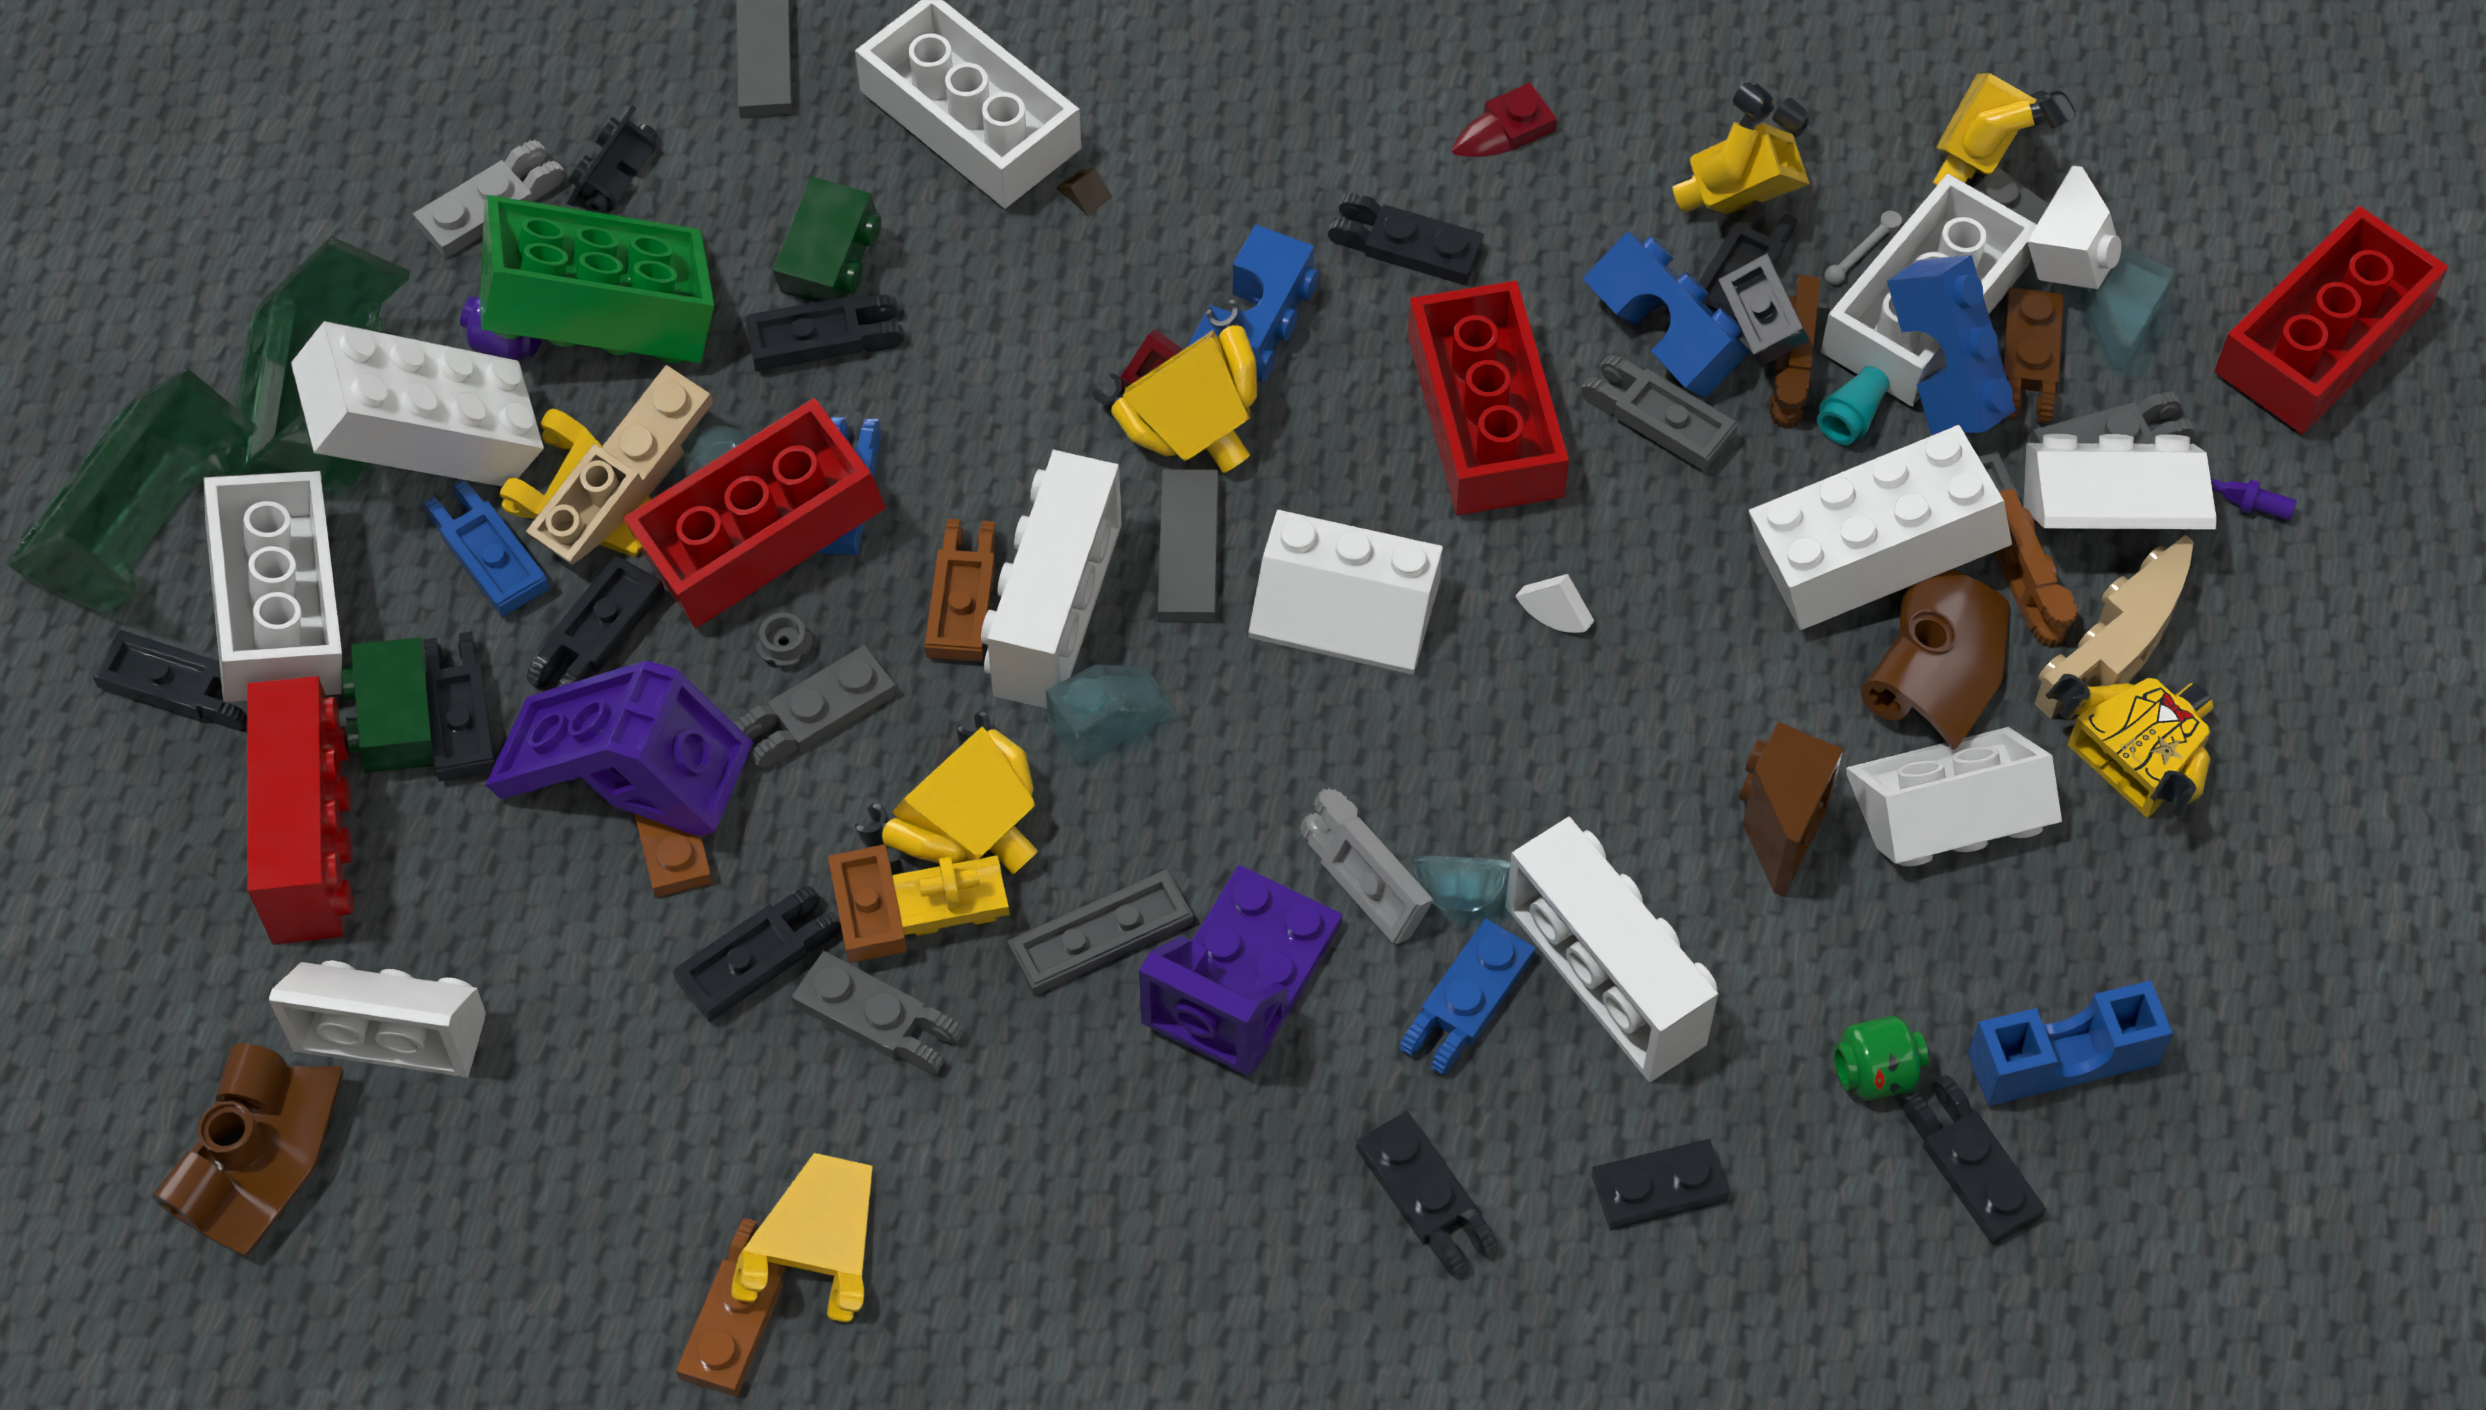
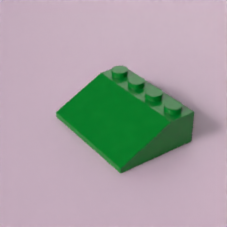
[479,195,714,363]

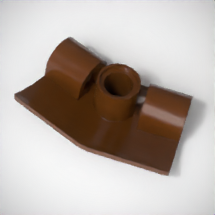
[1861,569,2009,750]
[152,1043,344,1257]

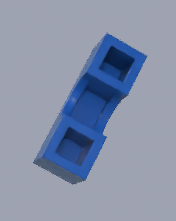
[1187,224,1320,383]
[1582,231,1751,398]
[1887,255,2015,435]
[1968,980,2173,1106]

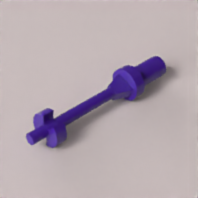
[2210,478,2297,521]

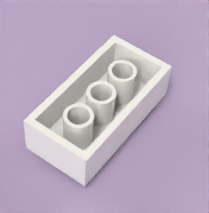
[855,0,1081,209]
[1821,174,2037,407]
[291,321,544,486]
[1749,425,2012,630]
[981,450,1122,711]
[204,471,342,702]
[1505,816,1719,1083]

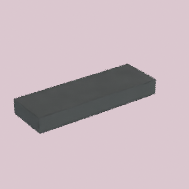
[736,0,793,118]
[1158,469,1218,623]
[1007,869,1193,996]

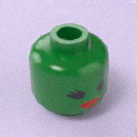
[1833,1016,1929,1101]

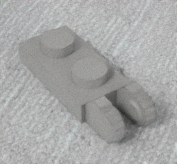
[413,140,566,258]
[1300,788,1433,945]

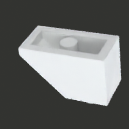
[2027,166,2121,289]

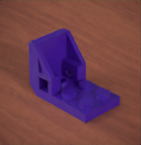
[485,660,753,836]
[1139,864,1343,1075]

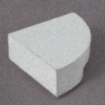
[1516,574,1594,633]

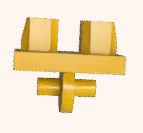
[892,855,1009,936]

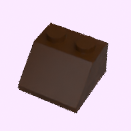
[1739,722,1844,897]

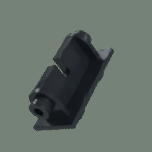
[567,105,658,214]

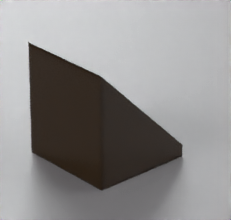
[1056,169,1112,216]

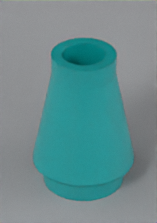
[1817,366,1890,445]

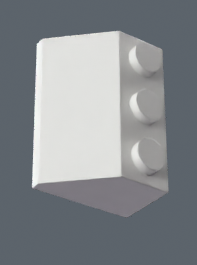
[2023,434,2216,529]
[1248,510,1443,675]
[1846,727,2062,866]
[269,961,486,1078]

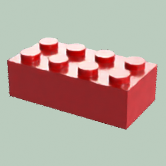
[2214,205,2449,435]
[1407,280,1569,516]
[623,398,886,629]
[247,676,353,945]

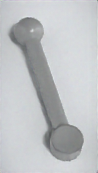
[1824,211,1902,286]

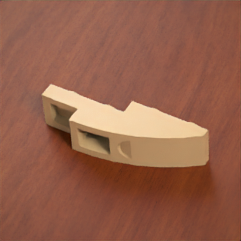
[525,365,714,565]
[2035,535,2194,719]

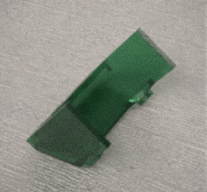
[225,236,410,492]
[7,368,258,612]

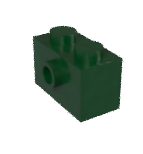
[772,176,882,302]
[342,637,434,773]

